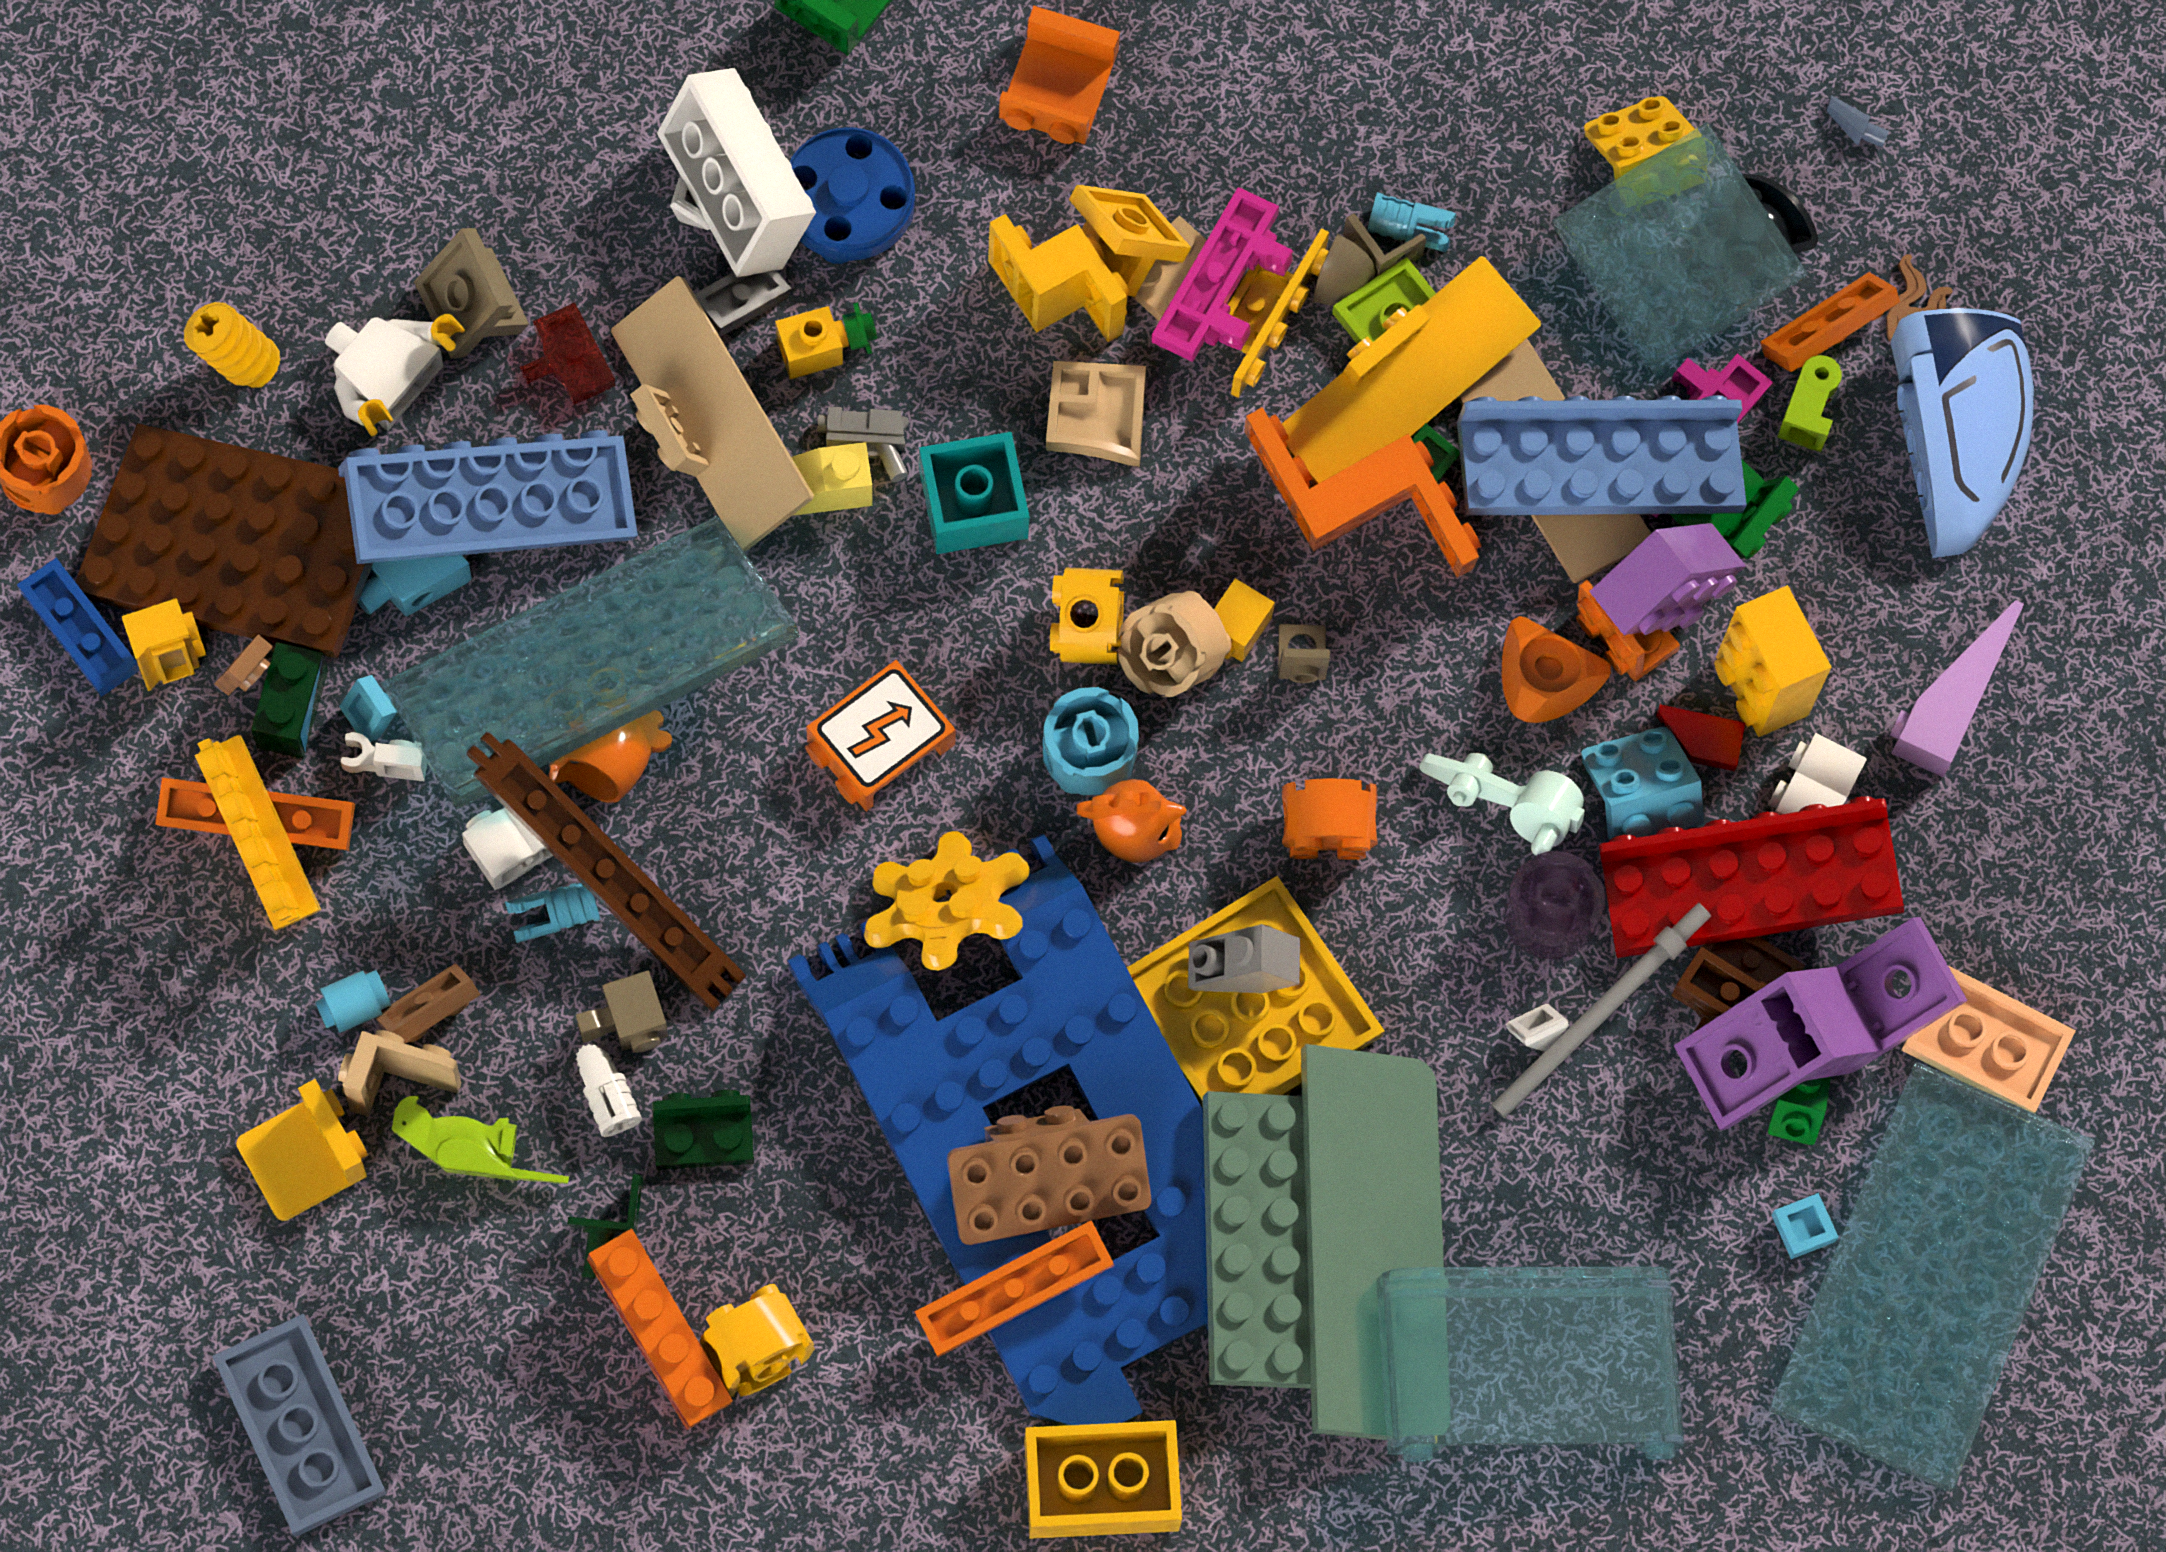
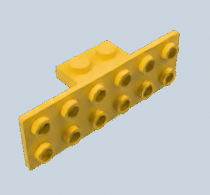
[1282,256,1541,484]

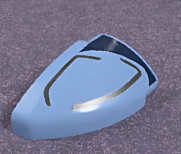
[1891,308,2034,558]

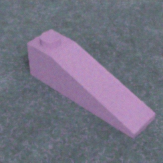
[1889,600,2024,777]

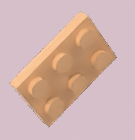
[1901,966,2076,1117]

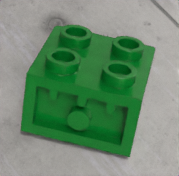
[774,0,893,56]

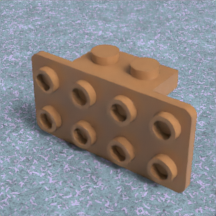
[947,1106,1151,1245]

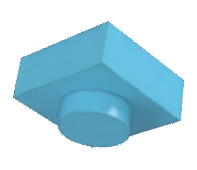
[339,675,397,742]
[1771,1193,1839,1259]

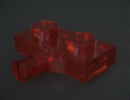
[519,302,616,405]

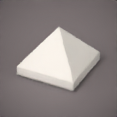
[670,176,710,230]
[1506,1004,1569,1052]

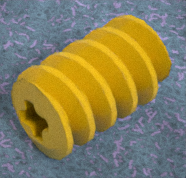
[184,302,280,388]

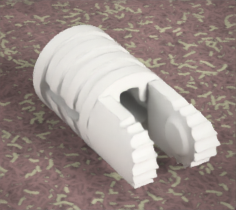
[576,1044,642,1137]

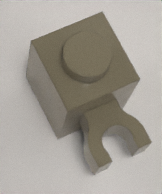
[576,970,668,1053]

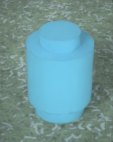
[315,970,391,1033]

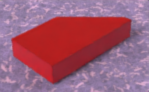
[1656,704,1745,771]

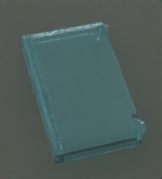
[1376,1267,1685,1462]

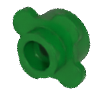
[842,302,878,355]

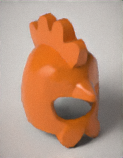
[549,691,672,803]
[1076,779,1187,863]

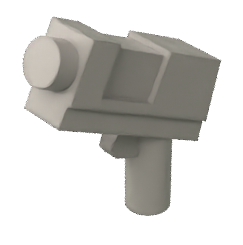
[818,407,909,482]

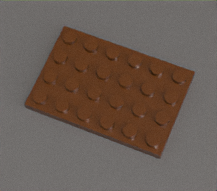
[75,423,373,659]

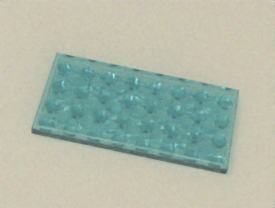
[380,515,800,810]
[1768,1061,2095,1492]

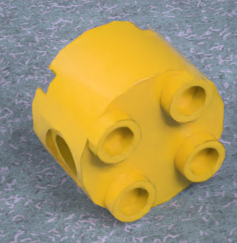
[1050,567,1124,665]
[699,1284,815,1397]

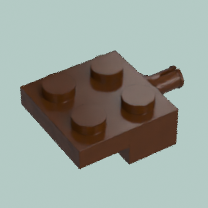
[1671,936,1805,1033]

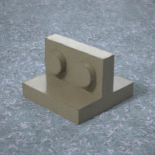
[414,228,529,359]

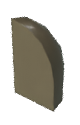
[1313,234,1376,306]

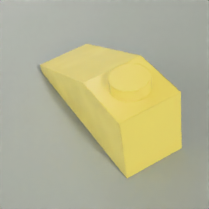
[791,442,872,516]

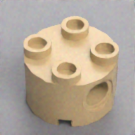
[1117,591,1231,697]

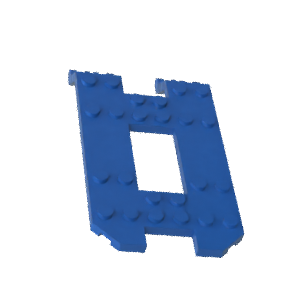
[787,833,1208,1426]

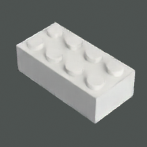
[657,68,816,277]

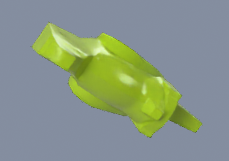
[392,1096,569,1184]

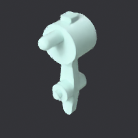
[1419,753,1585,857]

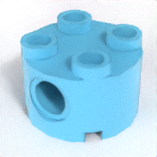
[1042,687,1139,795]

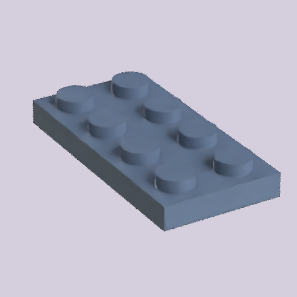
[212,1313,387,1537]

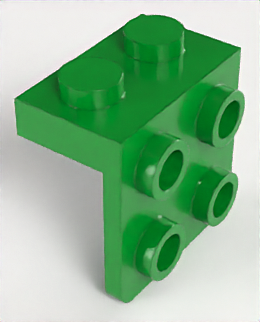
[1669,459,1799,560]

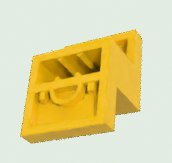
[988,214,1129,342]

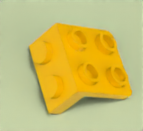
[1584,96,1708,213]
[236,1079,368,1221]

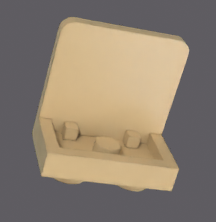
[338,1030,461,1117]

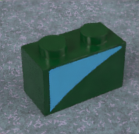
[251,642,328,758]

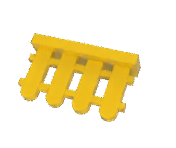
[195,735,321,931]

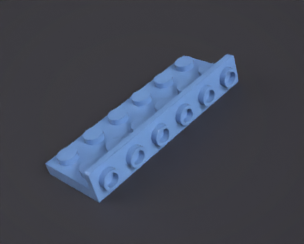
[1457,395,1747,516]
[338,430,638,564]

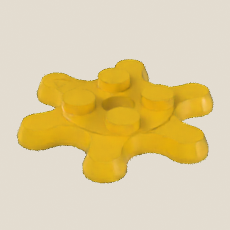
[864,831,1030,971]

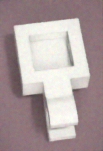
[341,732,427,781]

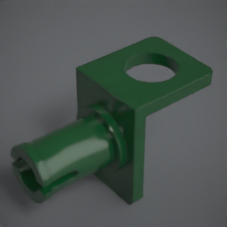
[567,1174,643,1279]

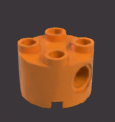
[0,405,92,515]
[1282,778,1378,860]

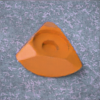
[1502,616,1611,723]

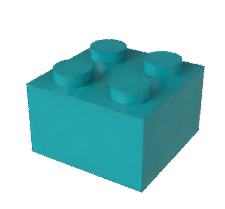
[919,432,1030,554]

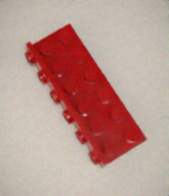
[1599,796,1904,958]

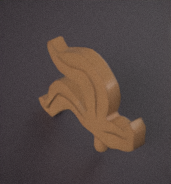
[1885,254,1953,342]

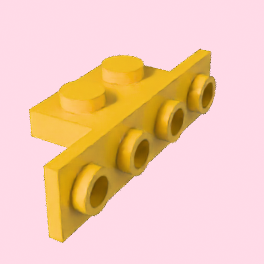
[1228,228,1329,398]

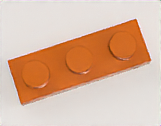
[1760,272,1900,372]

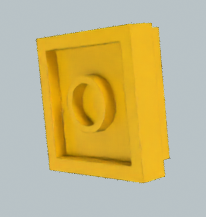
[1069,184,1191,297]

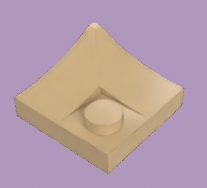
[1046,361,1146,467]

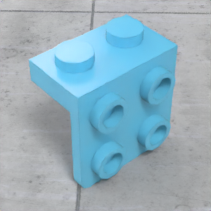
[1581,727,1704,840]

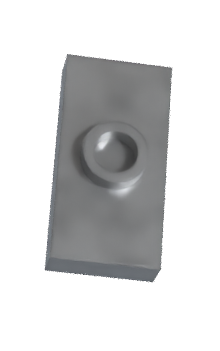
[694,270,791,337]

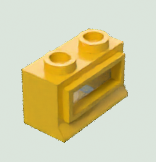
[121,598,206,691]

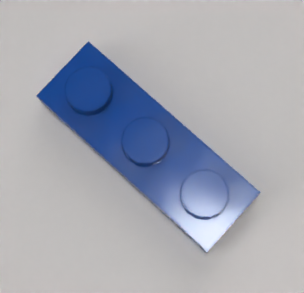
[17,558,140,697]

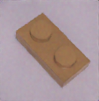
[214,634,273,696]
[375,963,480,1044]

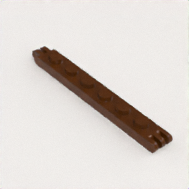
[466,732,746,1012]

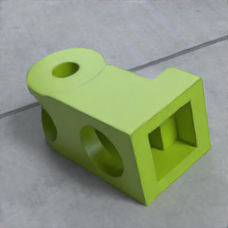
[1777,355,1842,453]

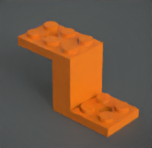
[1244,407,1481,578]

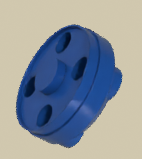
[790,127,915,264]

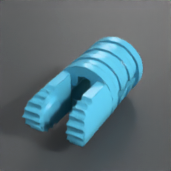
[1367,192,1457,252]
[505,883,601,943]

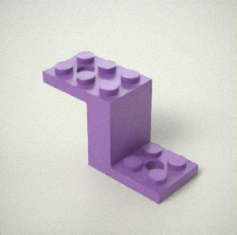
[1674,917,1968,1130]

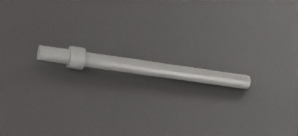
[1491,903,1711,1119]

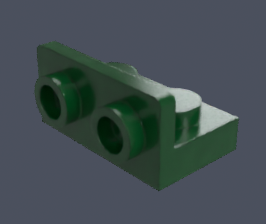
[652,1089,754,1170]

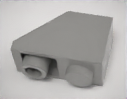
[1188,924,1300,993]

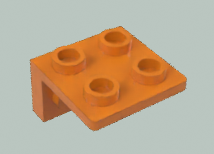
[1576,580,1680,682]

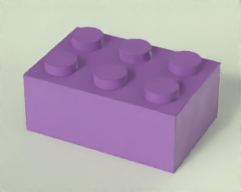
[1589,523,1746,635]

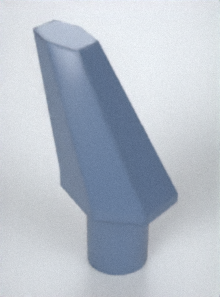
[1827,95,1889,147]

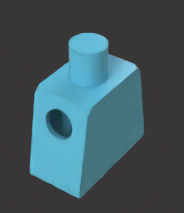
[358,555,472,616]

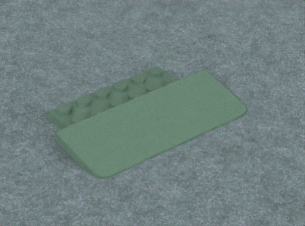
[1203,1044,1450,1442]

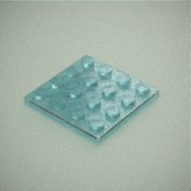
[1551,122,1808,376]

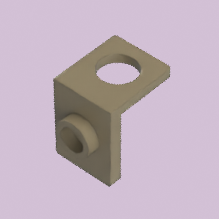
[1343,213,1426,278]
[1278,624,1330,683]

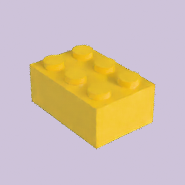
[1715,585,1832,737]
[1024,1420,1182,1539]

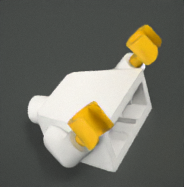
[325,314,465,436]

